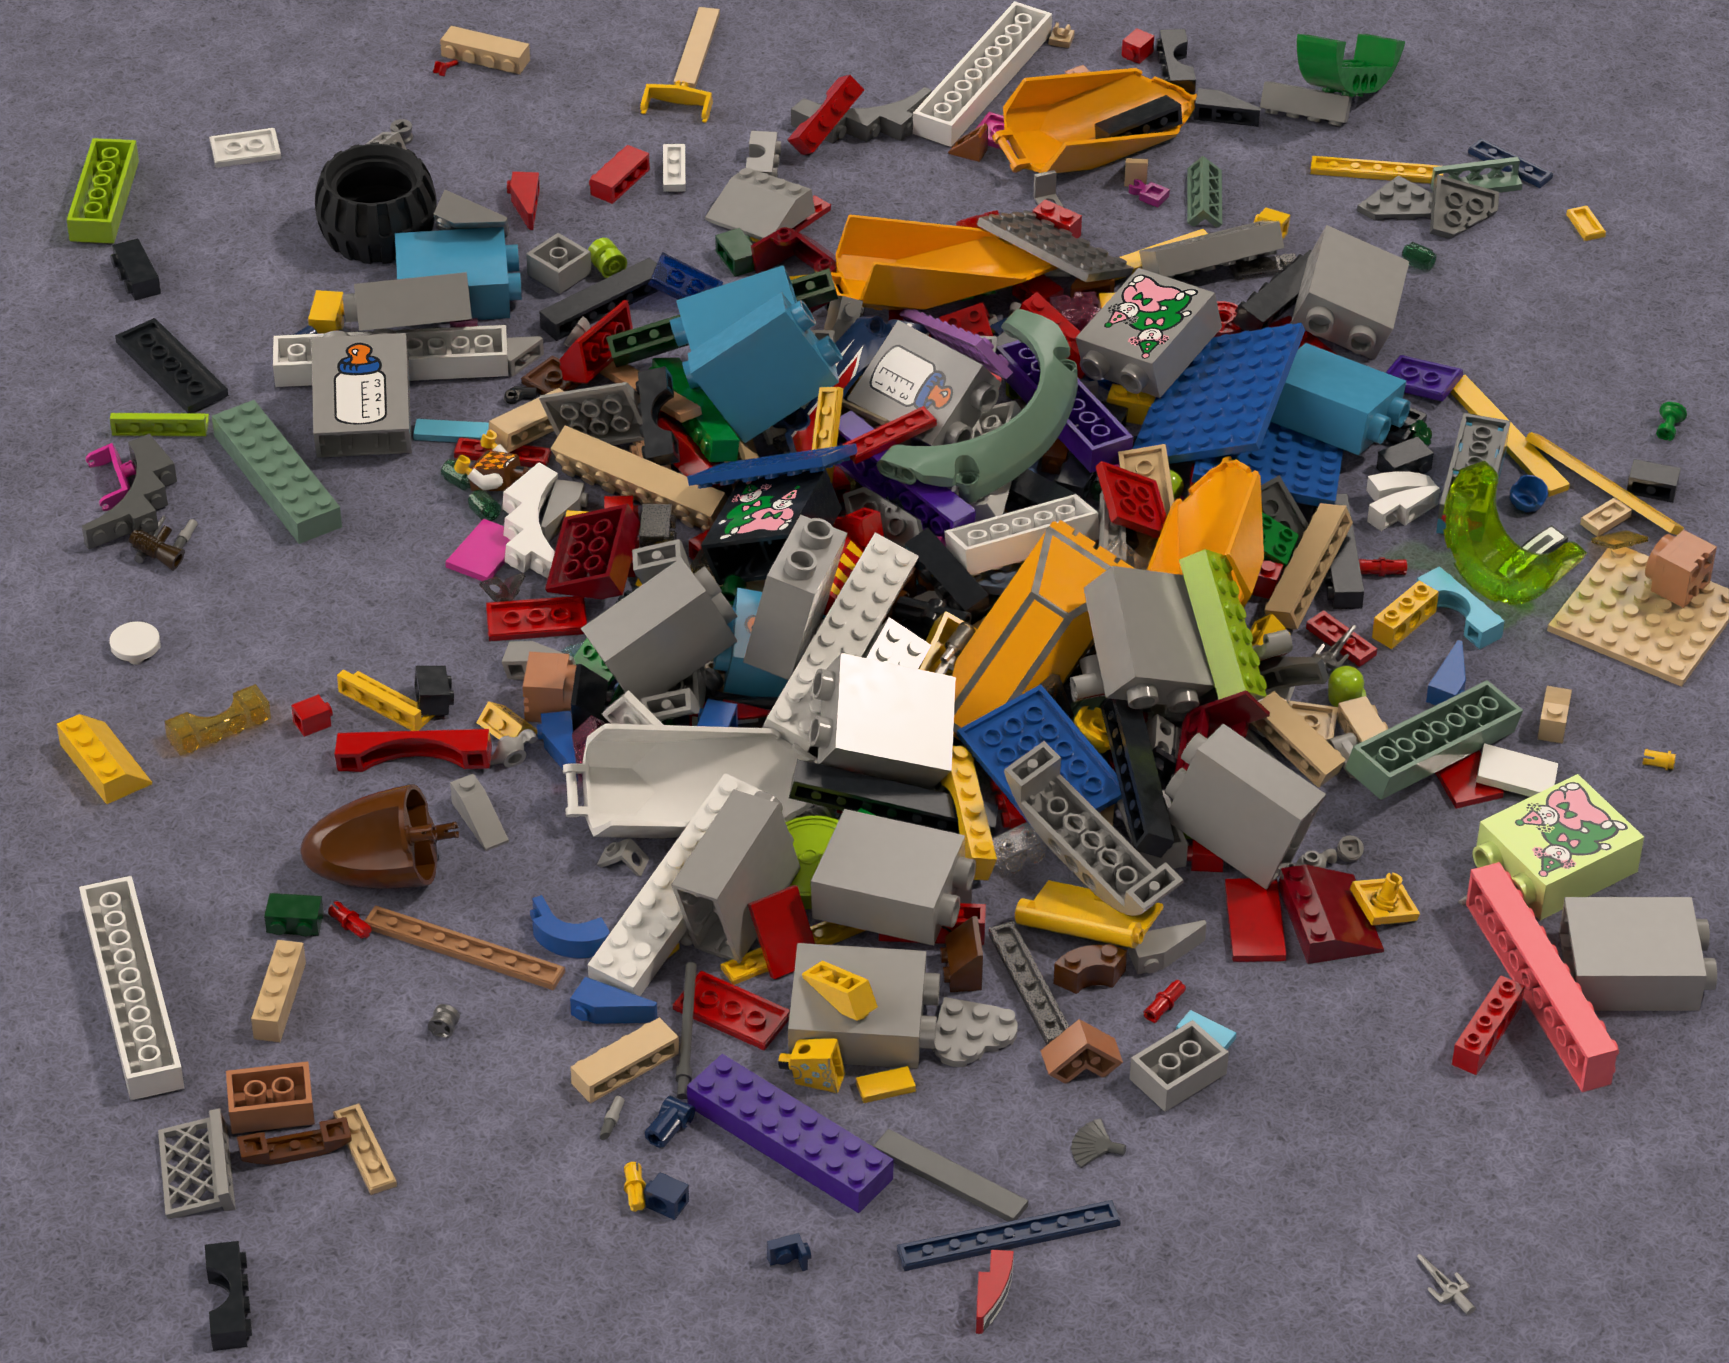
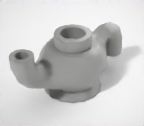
[490,729,538,768]
[1286,848,1337,868]

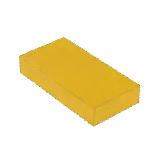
[1566,206,1606,241]
[856,1066,916,1103]

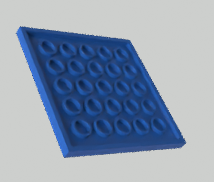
[1191,421,1343,507]

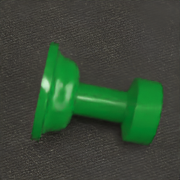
[1656,402,1687,441]

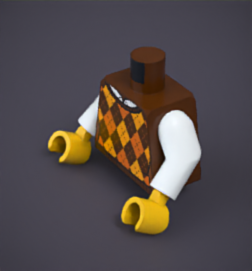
[454,430,529,491]

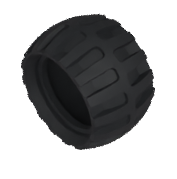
[315,142,437,264]

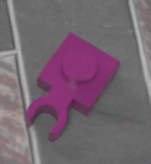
[1129,179,1170,208]

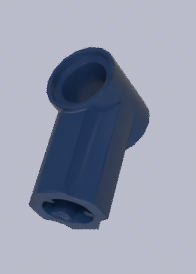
[645,1095,695,1148]

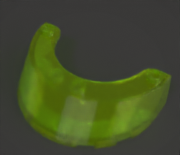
[1443,460,1587,605]

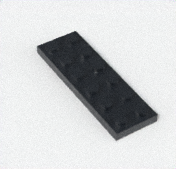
[115,318,229,413]

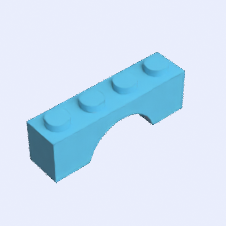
[1417,566,1504,649]

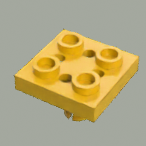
[1350,873,1420,925]

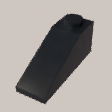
[1194,88,1260,127]

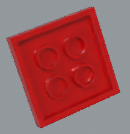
[1095,461,1167,539]

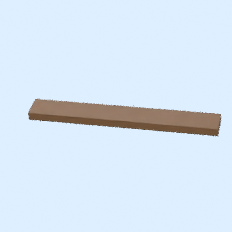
[599,361,702,422]
[364,905,565,990]

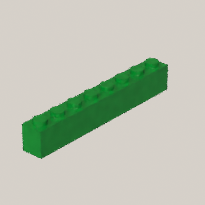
[648,357,740,462]

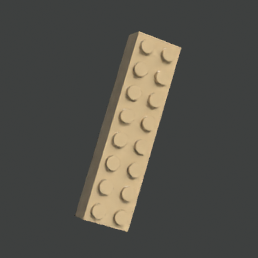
[551,425,728,532]

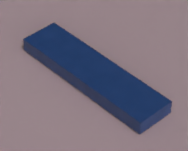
[1468,138,1553,188]

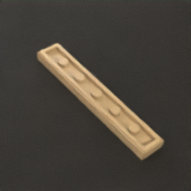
[674,7,720,89]

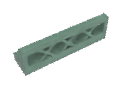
[1187,156,1222,227]
[1431,157,1523,193]

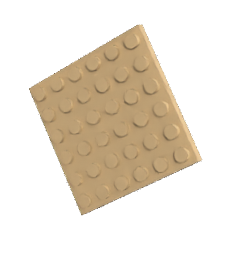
[1547,542,1729,687]

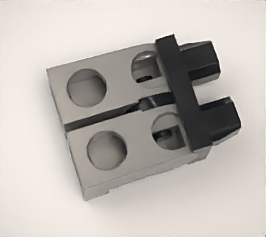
[1146,714,1182,787]

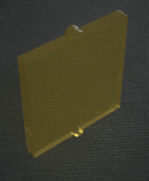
[1591,530,1648,550]

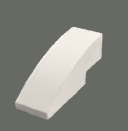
[1366,472,1441,501]
[1367,486,1440,531]

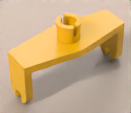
[640,80,713,123]

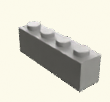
[1260,81,1352,126]

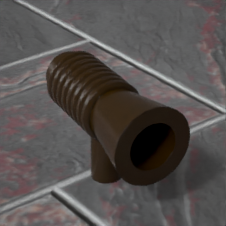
[129,525,185,571]

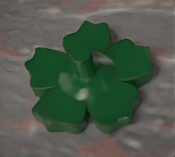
[1409,419,1432,447]

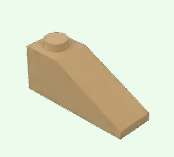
[1538,686,1572,744]

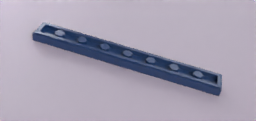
[897,1200,1121,1271]

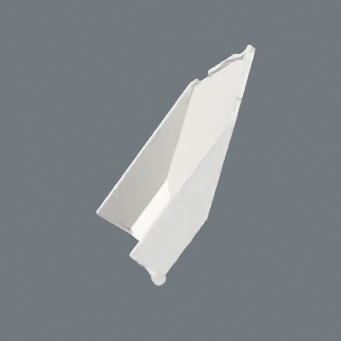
[563,724,818,838]

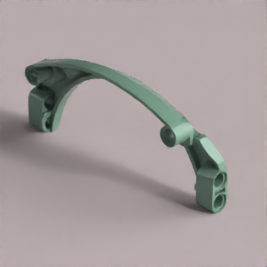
[877,309,1078,503]

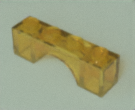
[164,684,271,756]

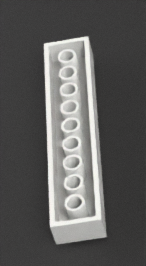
[913,1,1052,147]
[273,325,508,387]
[762,533,919,752]
[588,773,761,996]
[79,876,184,1100]

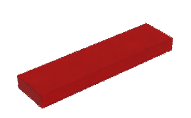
[842,406,937,464]
[454,438,552,467]

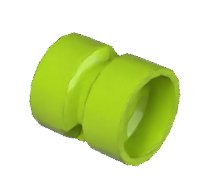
[588,238,627,278]

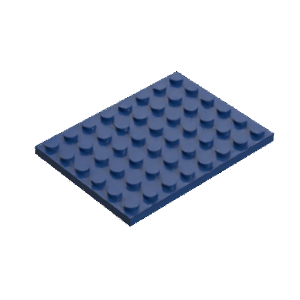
[1133,323,1305,464]

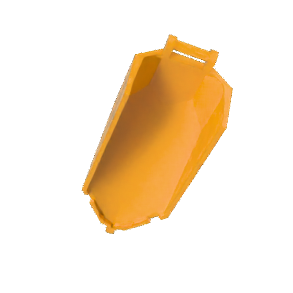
[992,68,1197,173]
[831,215,1058,310]
[1147,456,1264,608]

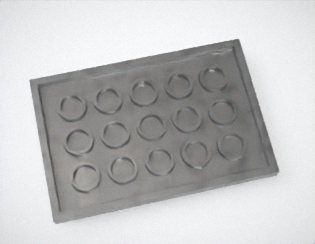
[977,210,1133,282]

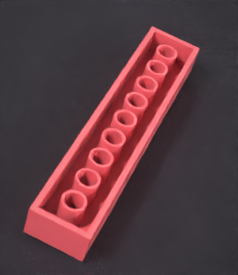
[1466,862,1619,1092]

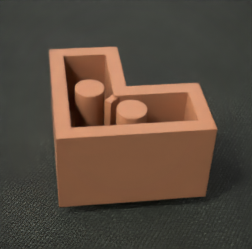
[1040,1019,1123,1083]

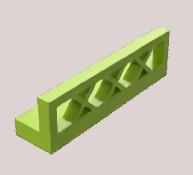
[110,413,209,436]

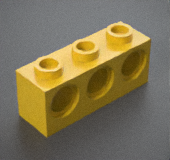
[1372,581,1439,649]

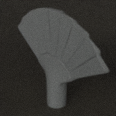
[1071,1119,1126,1168]

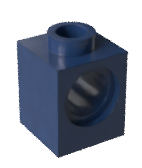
[644,1172,689,1220]

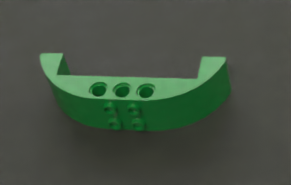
[1297,34,1405,97]

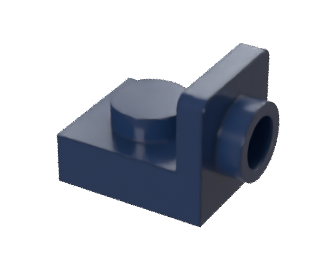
[767,1233,811,1271]

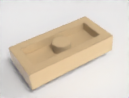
[1580,497,1632,537]

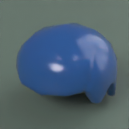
[1509,475,1548,513]

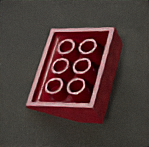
[545,504,641,600]
[1278,864,1384,964]

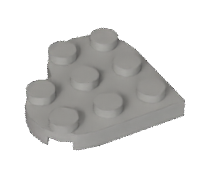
[932,997,1018,1067]

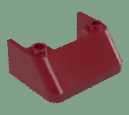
[751,227,843,313]
[1175,690,1270,774]

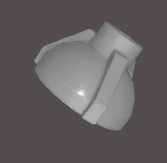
[564,316,590,347]

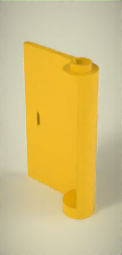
[1015,880,1163,948]

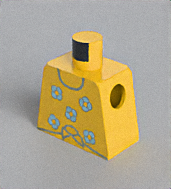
[778,1038,845,1093]

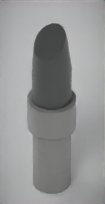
[173,519,198,549]
[600,1096,625,1140]

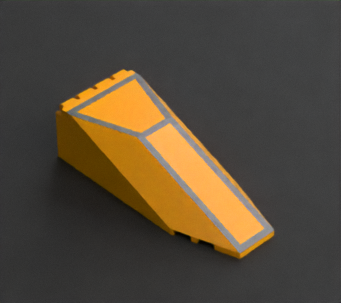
[952,520,1135,741]

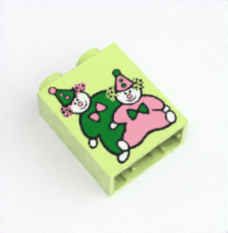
[1473,774,1644,920]

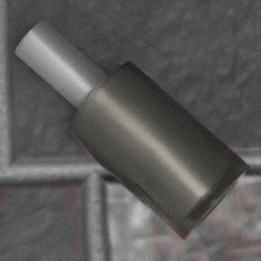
[940,622,976,664]

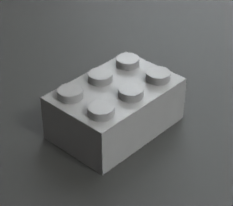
[1129,1020,1229,1112]

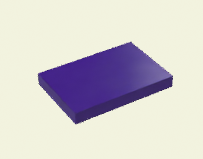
[1386,355,1463,401]

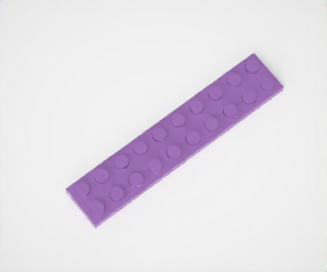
[899,308,1013,379]

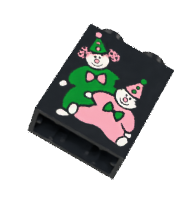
[701,468,842,585]

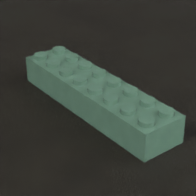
[212,400,342,544]
[1345,680,1523,800]

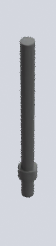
[675,962,696,1099]

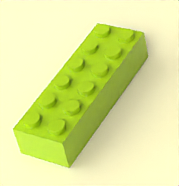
[67,138,139,243]
[1179,549,1267,701]

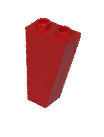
[658,418,725,490]

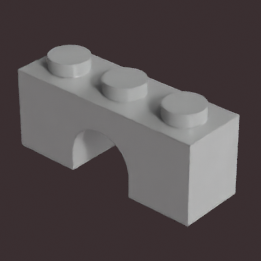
[746,131,781,177]

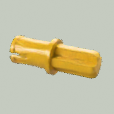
[624,1162,646,1212]

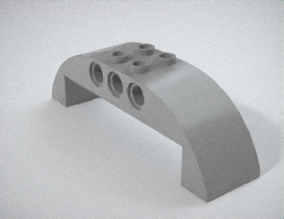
[632,539,706,721]
[1004,741,1183,916]

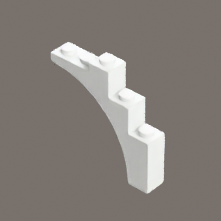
[502,463,558,579]

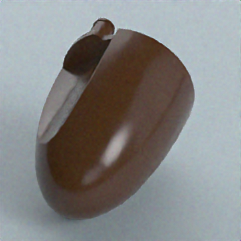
[300,784,459,889]

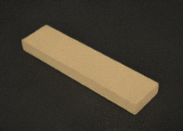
[333,1104,397,1195]

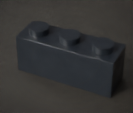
[110,238,161,301]

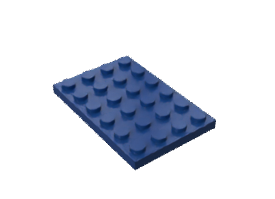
[687,444,857,489]
[957,684,1122,842]

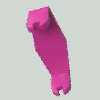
[86,443,137,511]

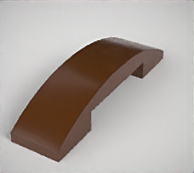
[237,1117,352,1165]

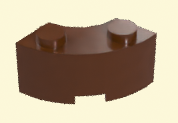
[1053,944,1127,994]

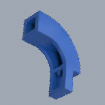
[530,895,610,958]

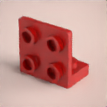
[939,302,993,336]

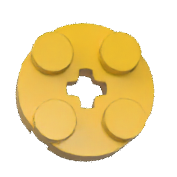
[1073,706,1111,753]

